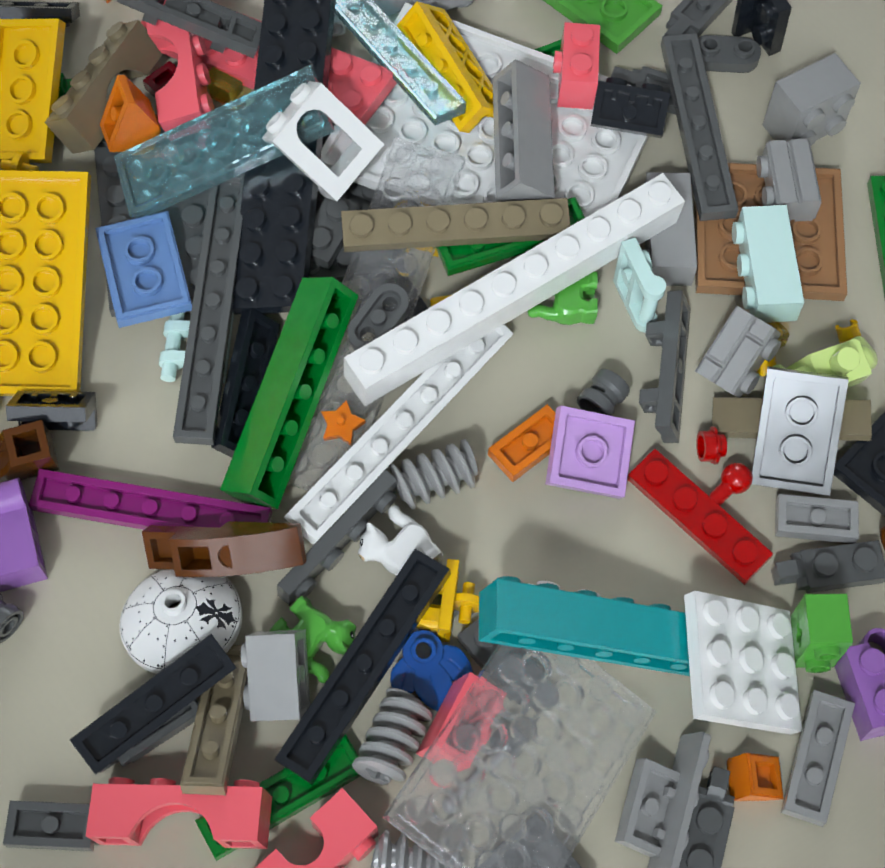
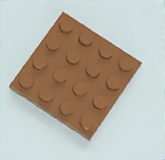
[695,163,847,301]

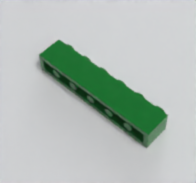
[220,277,359,509]

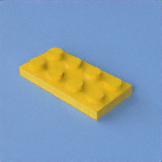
[0,19,66,163]

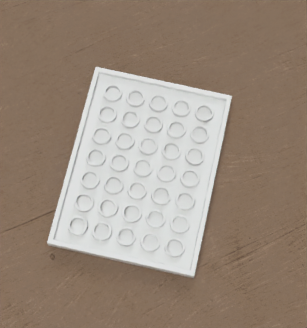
[321,2,649,218]

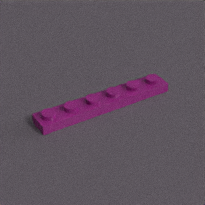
[29,469,272,530]

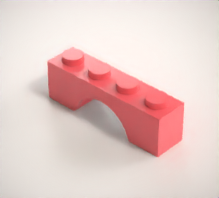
[146,0,215,142]
[85,777,272,849]

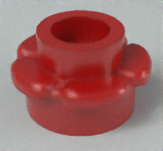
[696,426,727,465]

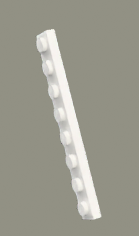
[284,325,514,545]

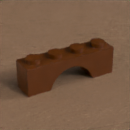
[0,420,60,482]

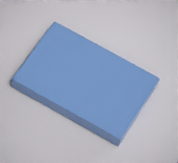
[95,211,192,328]

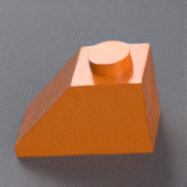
[100,75,161,152]

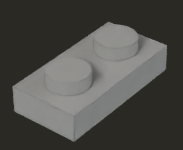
[775,494,859,544]

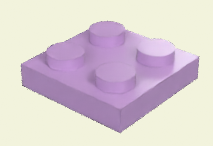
[545,406,635,499]

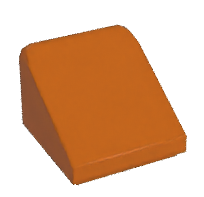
[727,753,784,801]

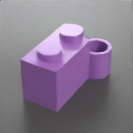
[0,477,48,592]
[834,628,885,741]

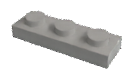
[781,690,855,827]

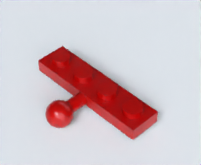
[627,449,773,585]

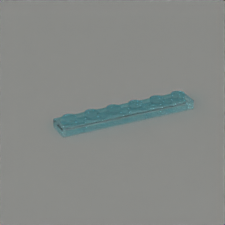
[335,0,466,125]

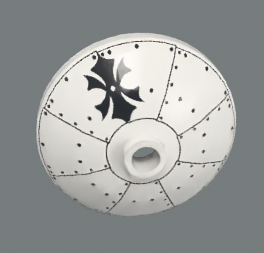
[120,569,243,674]

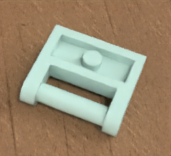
[613,237,666,333]

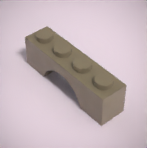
[44,20,163,154]

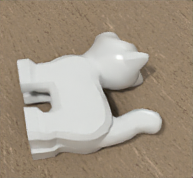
[358,505,443,576]

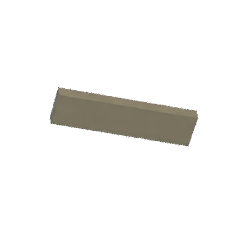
[712,397,872,441]
[180,645,248,796]

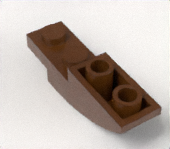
[142,521,307,577]

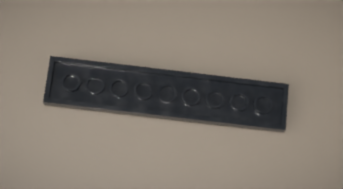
[233,0,336,315]

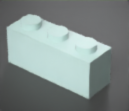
[732,205,804,323]

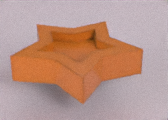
[321,400,366,446]

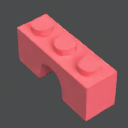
[255,788,379,868]

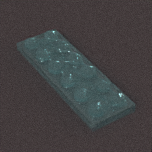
[114,65,335,219]

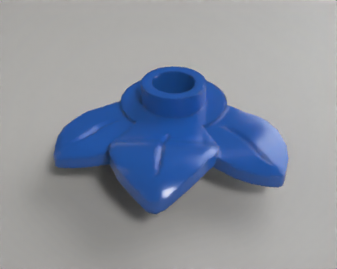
[390,630,473,711]

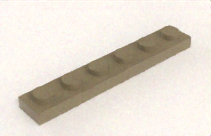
[341,198,571,252]

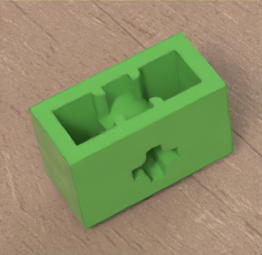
[790,594,853,673]

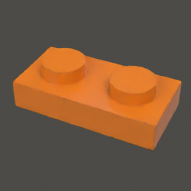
[488,404,556,482]

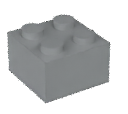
[762,53,861,146]

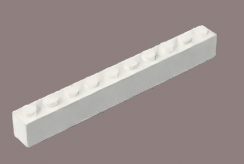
[344,173,685,406]

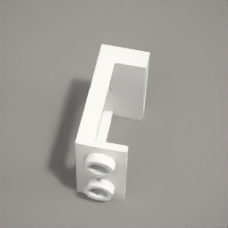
[262,81,384,201]

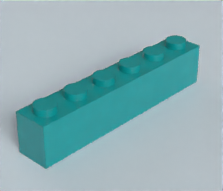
[478,576,690,676]

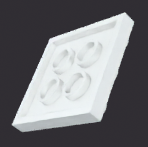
[684,591,802,735]

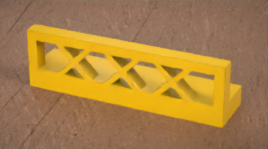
[396,1,494,133]

